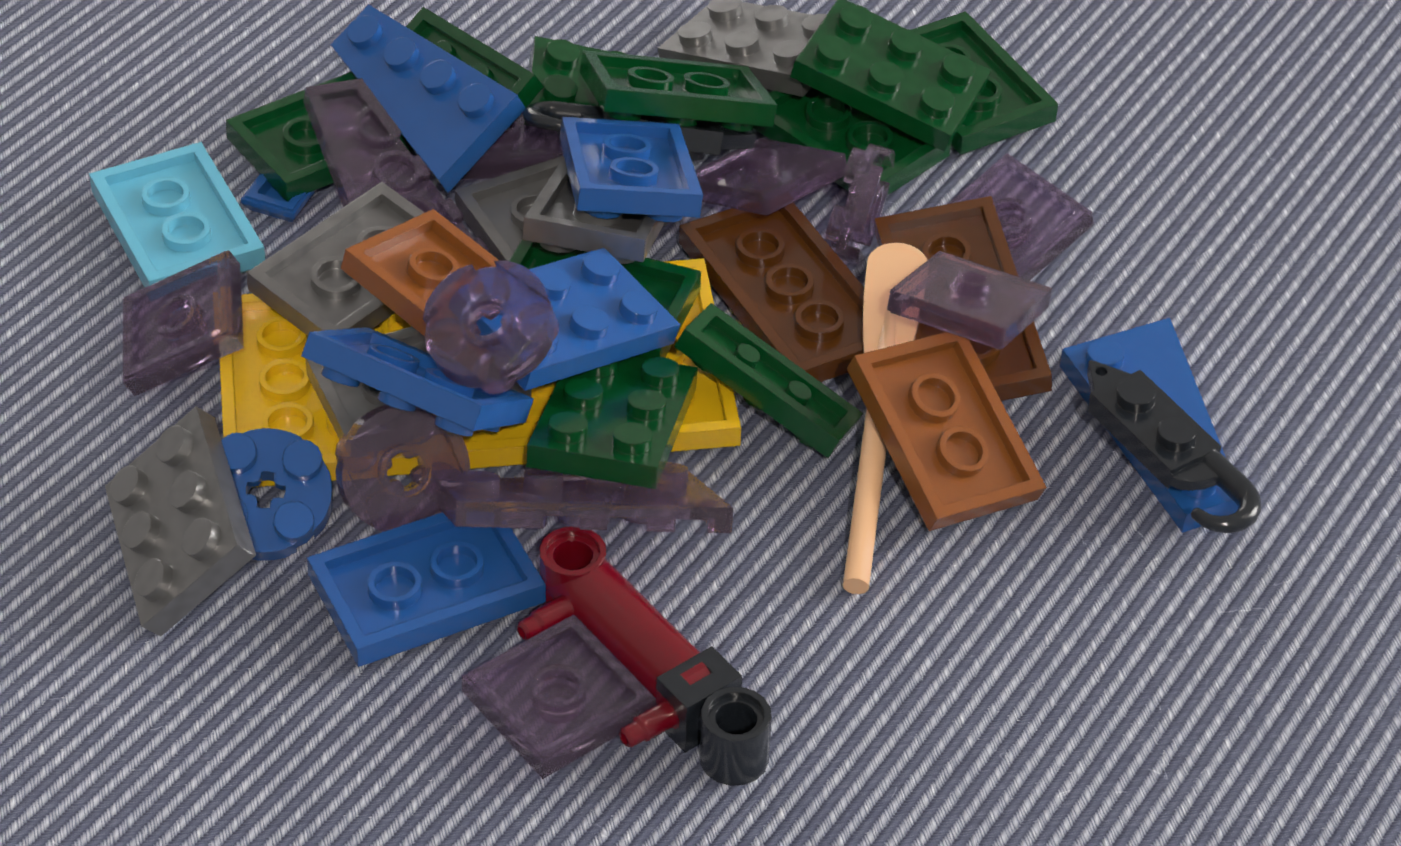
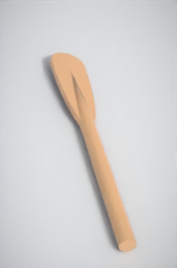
[843,243,928,594]

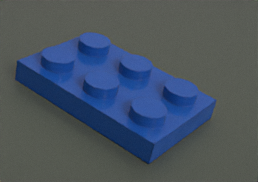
[560,117,703,222]
[450,248,680,391]
[301,327,534,436]
[307,496,546,667]

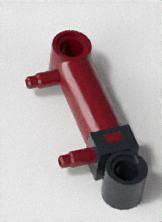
[517,526,772,786]

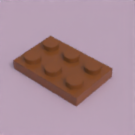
[341,209,515,377]
[847,328,1047,531]

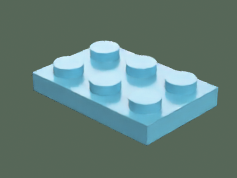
[89,142,265,300]

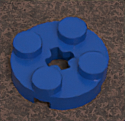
[221,428,333,561]

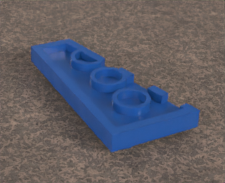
[330,4,525,193]
[1060,318,1238,533]

